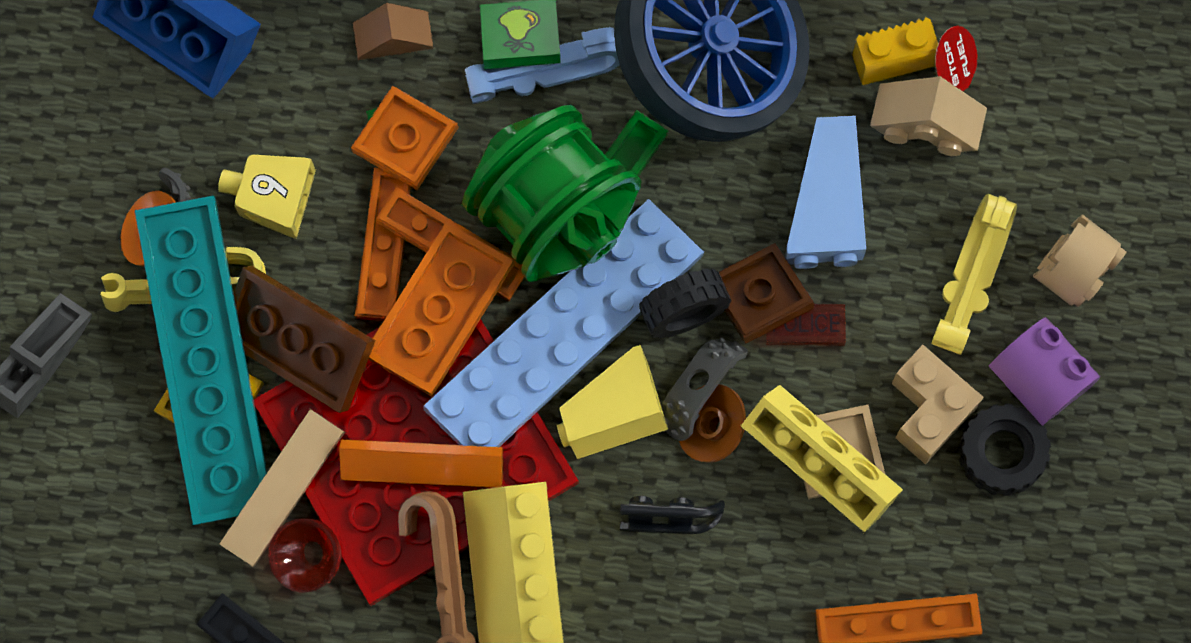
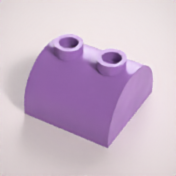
[989,317,1100,426]

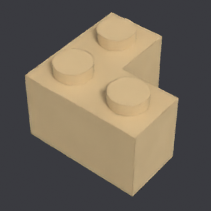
[870,76,987,156]
[892,345,984,465]

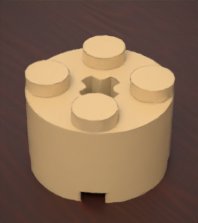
[1033,214,1126,307]

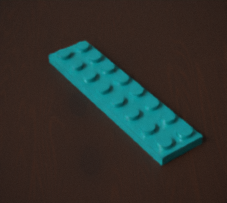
[134,196,267,525]

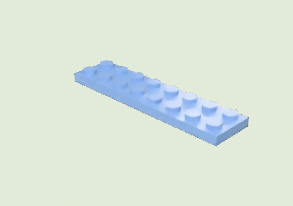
[424,199,704,447]

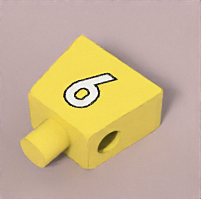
[218,155,316,239]

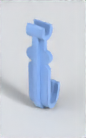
[465,28,619,103]

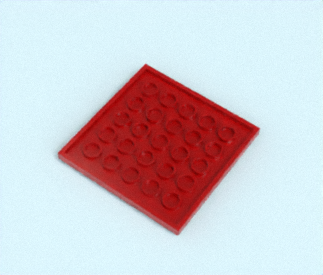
[253,319,579,606]

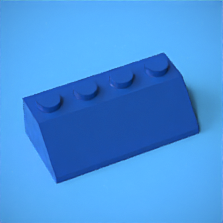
[93,0,261,98]

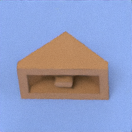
[353,3,433,60]

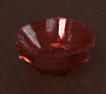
[269,518,342,593]

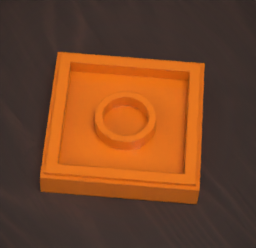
[351,86,458,190]

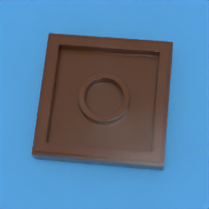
[719,243,814,344]

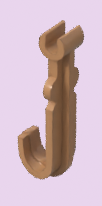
[398,491,476,643]

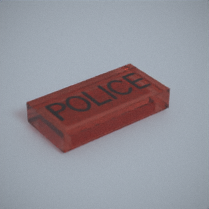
[766,304,846,346]

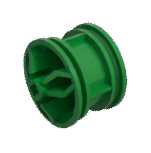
[462,105,642,282]

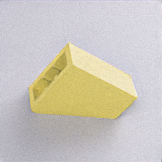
[557,345,668,459]

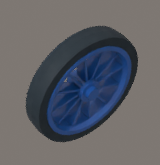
[614,0,809,142]

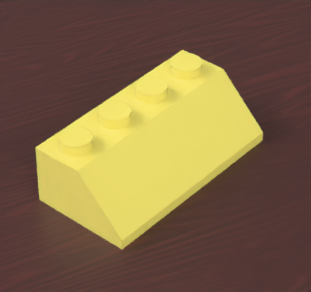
[463,482,563,643]

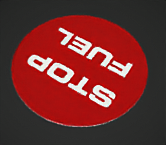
[935,26,977,91]

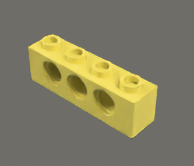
[741,385,903,532]

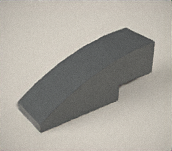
[0,293,92,418]

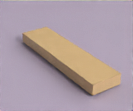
[219,409,345,567]

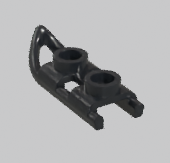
[620,496,725,534]

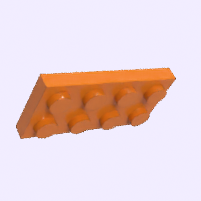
[368,222,514,397]

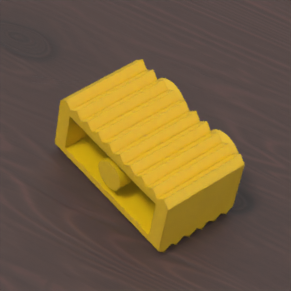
[852,17,938,85]

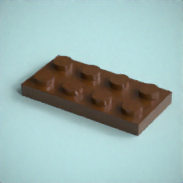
[233,266,375,413]

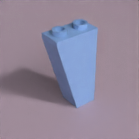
[785,116,866,269]

